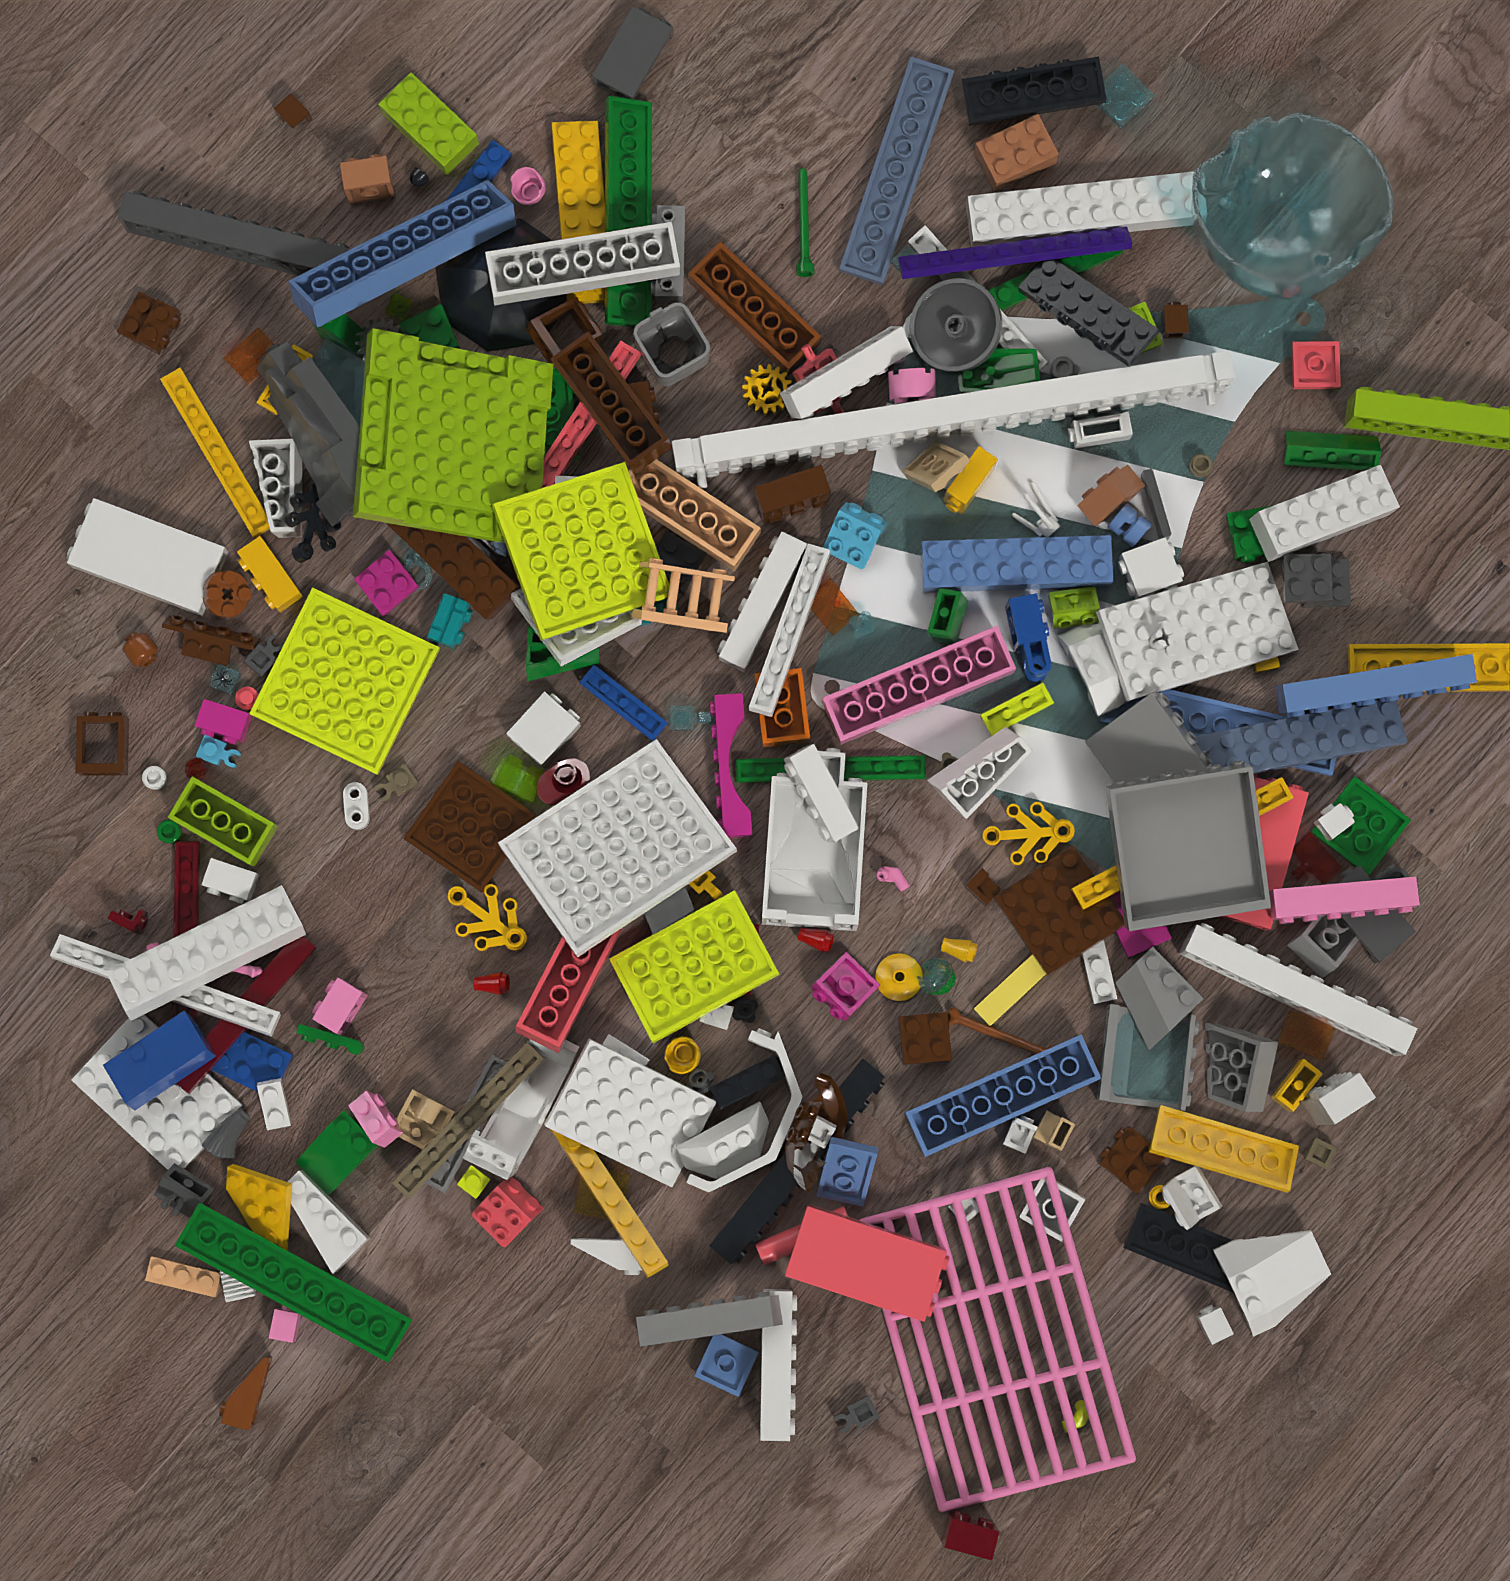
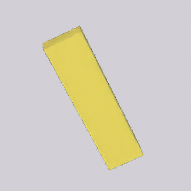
[974,955,1046,1026]

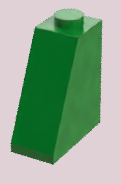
[312,313,367,358]

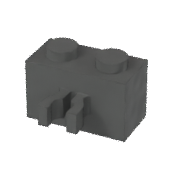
[154,1163,215,1218]

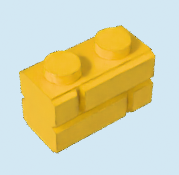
[1270,1059,1323,1112]

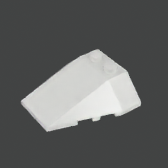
[1058,624,1126,717]
[1213,1230,1331,1337]

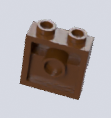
[116,292,181,355]
[1098,1126,1165,1194]

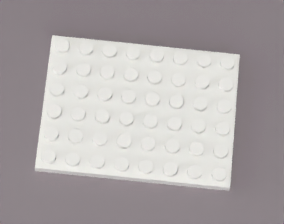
[498,739,737,957]

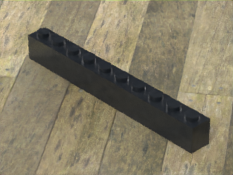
[709,1059,885,1265]

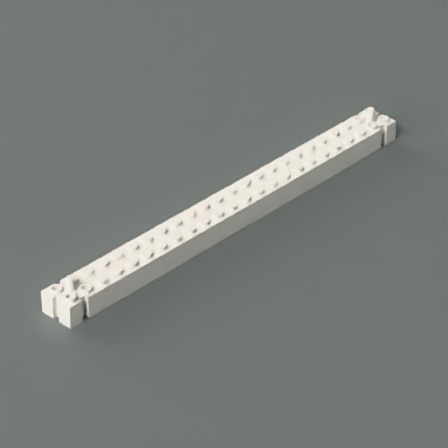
[672,350,1235,489]

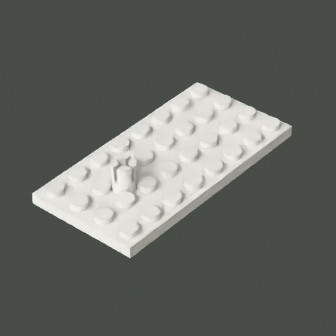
[1096,562,1299,702]

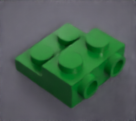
[1226,506,1271,563]

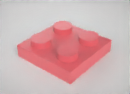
[1291,341,1341,389]

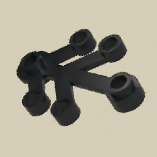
[284,483,341,563]

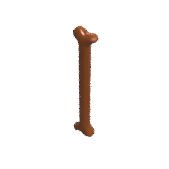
[948,1007,1055,1054]

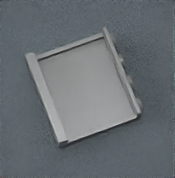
[1085,690,1212,783]

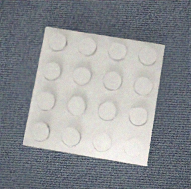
[511,588,642,666]

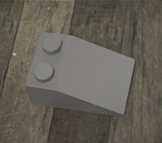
[1287,916,1358,978]

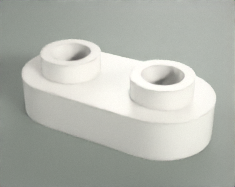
[343,782,370,830]

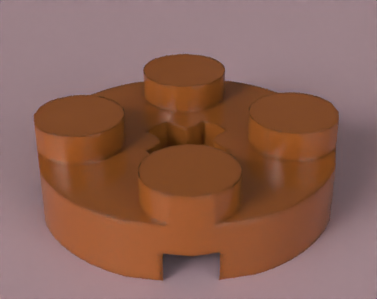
[203,570,252,618]

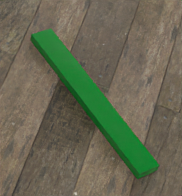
[736,755,926,783]

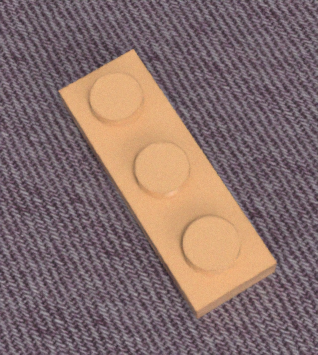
[145,1256,221,1297]

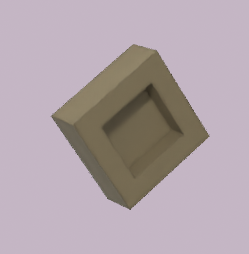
[1304,1137,1338,1170]

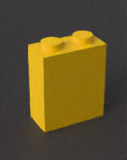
[943,446,998,514]

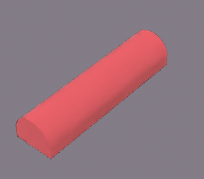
[755,1206,848,1266]

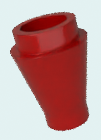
[797,927,834,953]
[473,971,510,995]

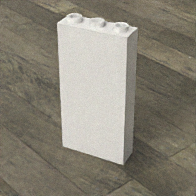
[66,498,229,617]

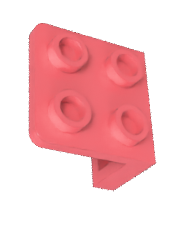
[472,1177,544,1247]

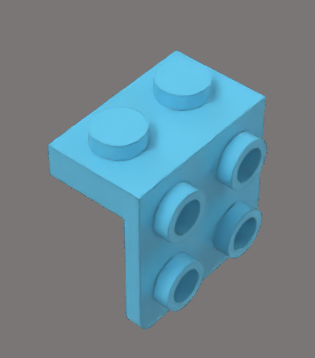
[823,502,888,569]

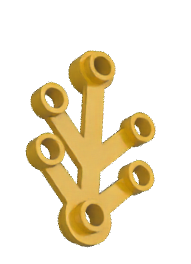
[982,802,1075,866]
[448,884,527,951]

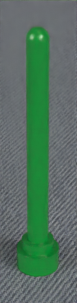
[796,168,815,277]

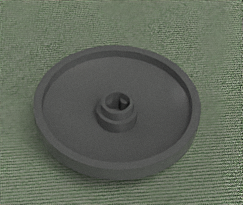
[910,278,1003,373]

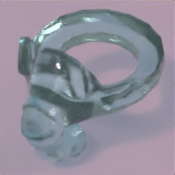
[405,548,432,590]

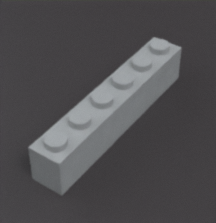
[636,1291,783,1347]

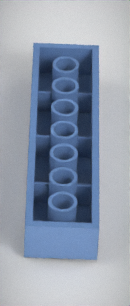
[921,535,1113,593]
[1275,654,1477,718]
[904,1034,1102,1157]

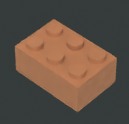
[974,114,1059,192]

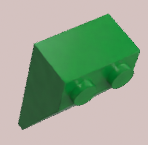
[295,1110,379,1196]

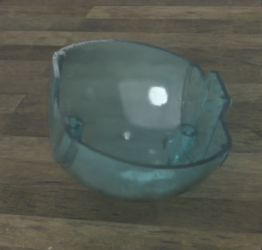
[1191,112,1394,301]

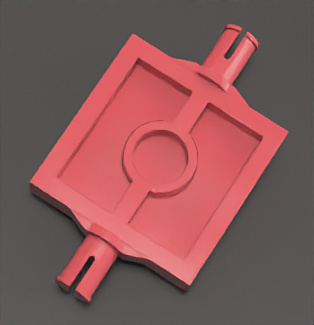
[792,344,852,414]

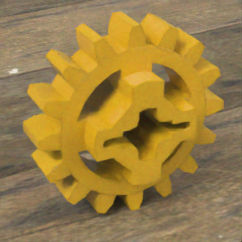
[742,364,792,416]

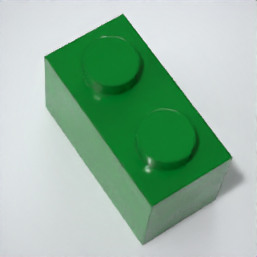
[927,588,968,644]

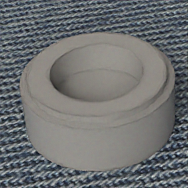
[1050,356,1074,378]

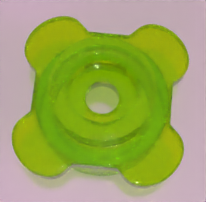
[386,294,413,320]

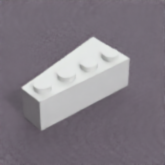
[927,727,1032,819]

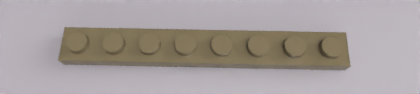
[391,1042,544,1199]

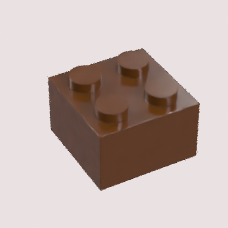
[898,1012,952,1065]

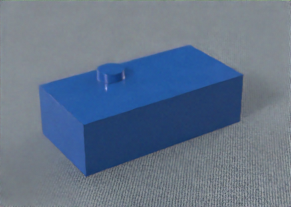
[103,1011,216,1110]

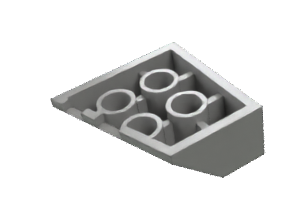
[1115,947,1203,1051]
[1205,1022,1278,1112]

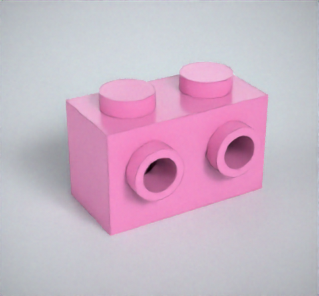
[348,1090,403,1148]

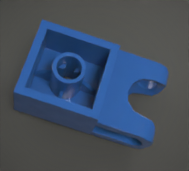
[1005,593,1051,683]

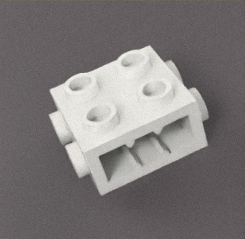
[1117,537,1184,600]

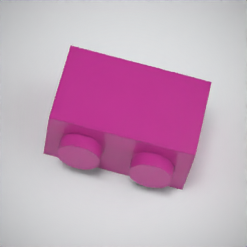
[195,699,252,745]

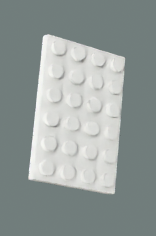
[72,1014,243,1170]
[544,1038,716,1187]

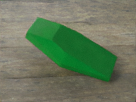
[957,349,1041,393]

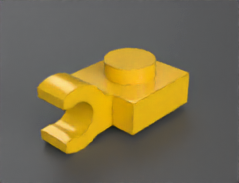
[689,870,723,901]

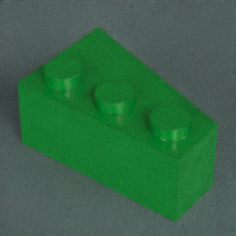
[526,626,600,681]

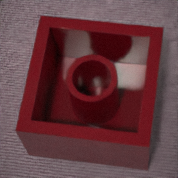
[941,1510,1000,1561]

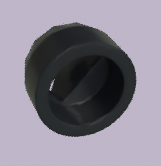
[409,166,430,187]

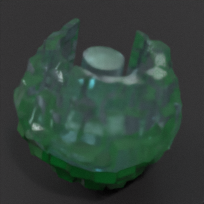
[917,957,956,995]

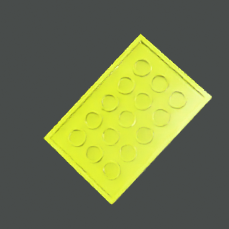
[609,890,780,1043]

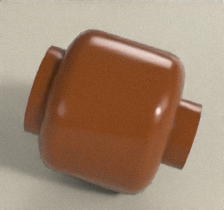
[122,632,158,668]

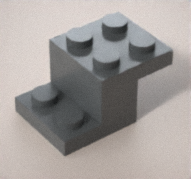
[1282,554,1351,608]

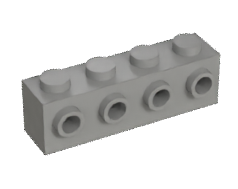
[651,205,685,303]

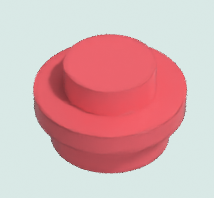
[235,687,259,710]

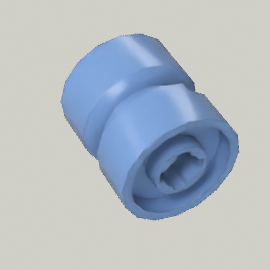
[1108,503,1153,548]

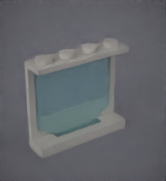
[1097,1004,1199,1111]

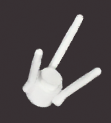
[1012,482,1060,537]

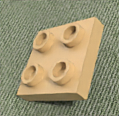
[397,1089,455,1149]

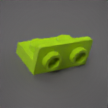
[1048,586,1100,628]

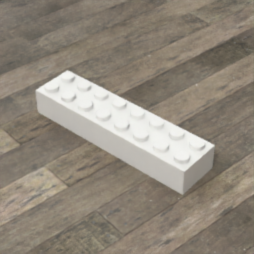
[485,222,680,305]
[106,885,306,1021]

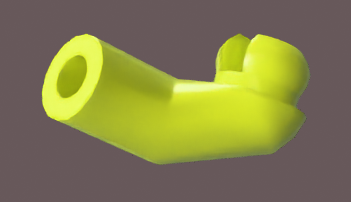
[1061,1400,1089,1433]

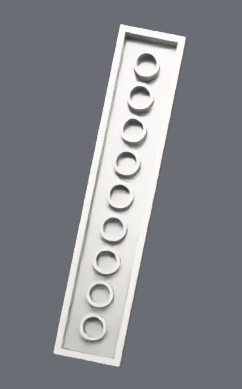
[966,171,1204,247]
[1178,923,1418,1056]

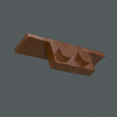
[162,615,260,666]

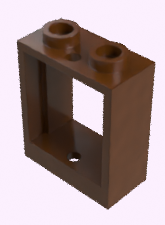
[526,297,602,367]
[75,712,129,776]

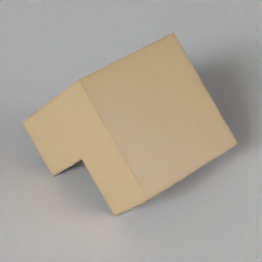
[1032,1110,1075,1151]

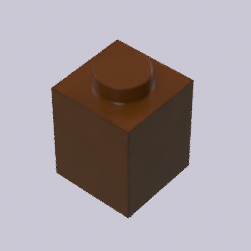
[1161,302,1189,339]

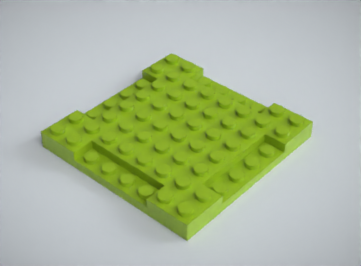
[353,328,553,543]

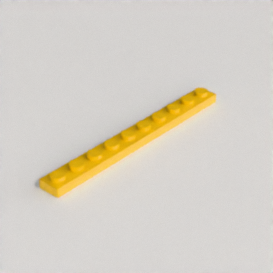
[1071,777,1294,910]

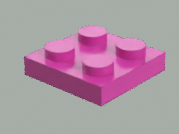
[354,549,420,616]

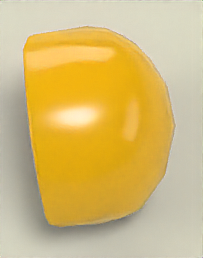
[664,1036,701,1074]

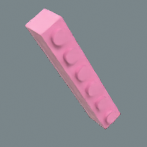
[1269,877,1420,924]

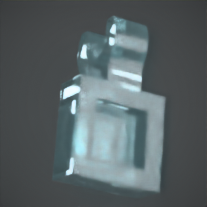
[670,706,711,731]

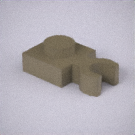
[374,763,419,802]

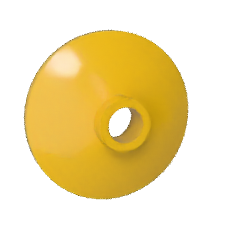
[875,953,923,1001]

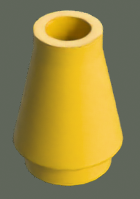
[941,938,978,963]

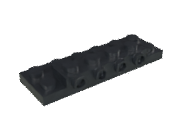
[962,56,1107,126]
[1018,259,1159,367]

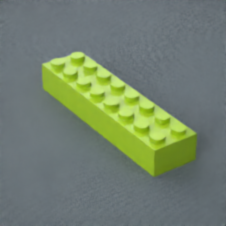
[1344,387,1510,450]

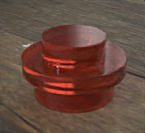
[185,758,209,779]

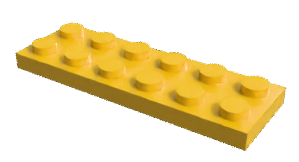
[1149,1105,1299,1193]

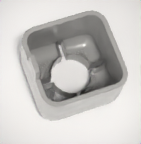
[634,303,710,387]

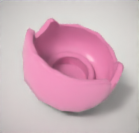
[510,167,546,206]

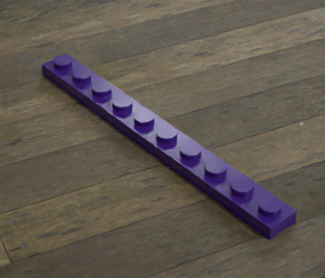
[898,227,1132,279]

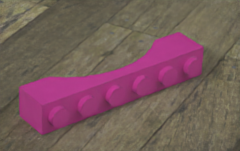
[710,693,752,838]

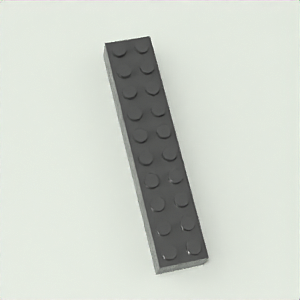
[118,191,350,276]

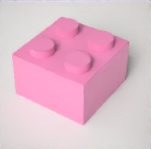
[312,978,368,1036]

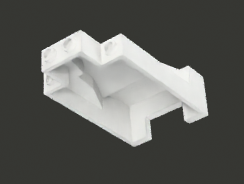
[762,747,867,931]

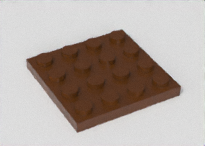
[403,761,536,893]
[994,846,1125,977]

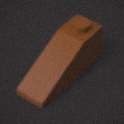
[219,1356,272,1431]

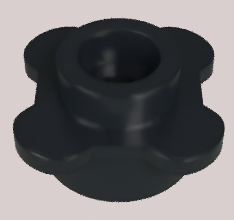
[732,997,758,1023]

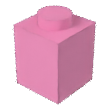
[269,1305,301,1343]

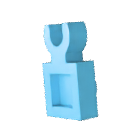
[195,735,241,768]

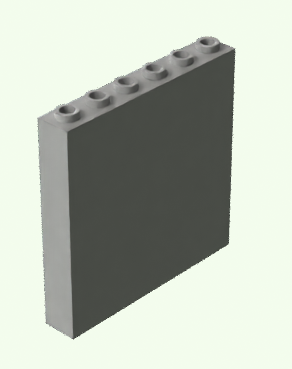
[1105,760,1271,931]

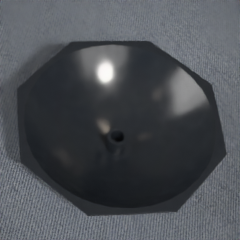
[436,218,566,351]

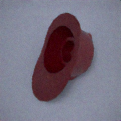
[536,758,590,805]

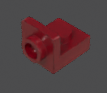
[107,909,148,934]

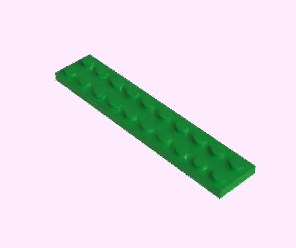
[605,96,652,328]
[174,1202,412,1363]

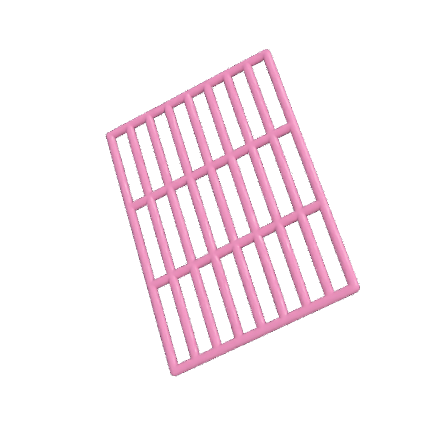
[859,1167,1136,1512]

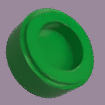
[157,820,182,844]

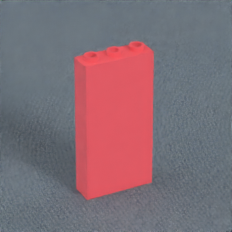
[1219,774,1309,931]
[785,1204,950,1322]

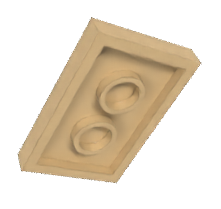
[901,441,970,492]

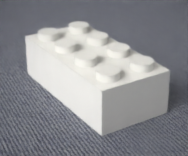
[1301,1072,1376,1125]

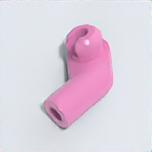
[876,866,910,892]

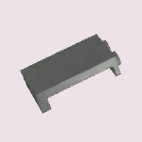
[592,6,673,100]
[1329,865,1416,964]

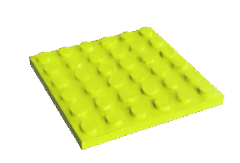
[492,462,669,641]
[249,587,440,775]

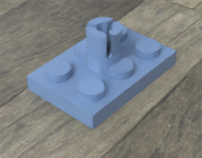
[816,1137,878,1207]

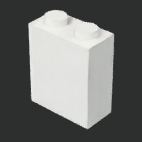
[506,691,581,768]

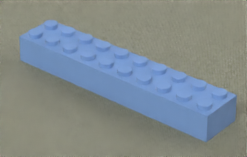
[288,180,516,328]

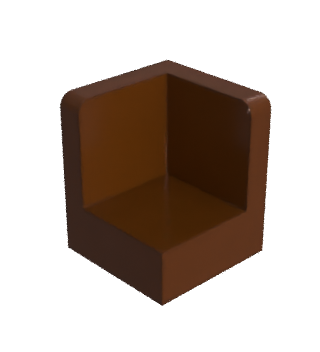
[274,93,312,128]
[964,868,1001,907]

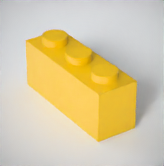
[237,536,303,613]

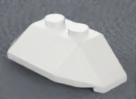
[676,1101,769,1179]

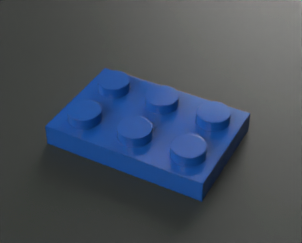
[211,1032,294,1092]

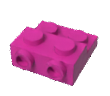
[810,952,880,1022]

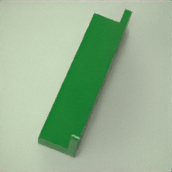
[1283,431,1381,470]

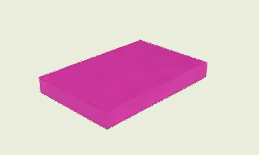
[1109,891,1172,958]

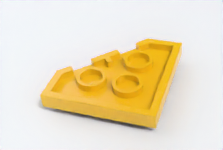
[226,1164,292,1250]

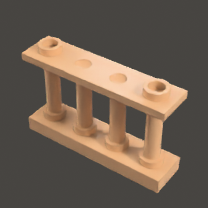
[632,558,735,633]

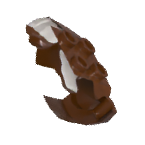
[785,1073,847,1193]

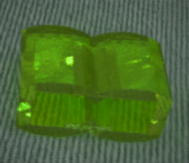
[490,755,543,804]

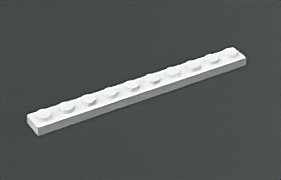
[50,934,281,1037]

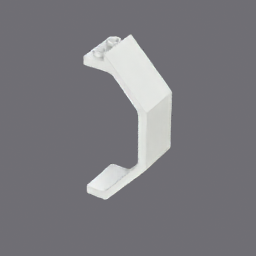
[686,1028,802,1192]
[463,1040,579,1180]

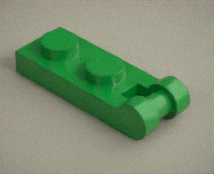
[296,1024,365,1055]

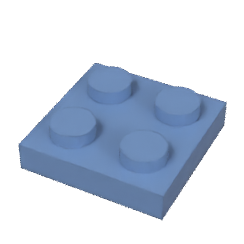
[695,1334,759,1397]

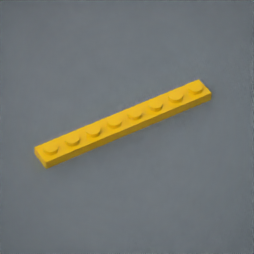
[160,368,270,538]
[545,1119,668,1278]

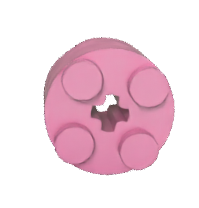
[888,368,936,405]

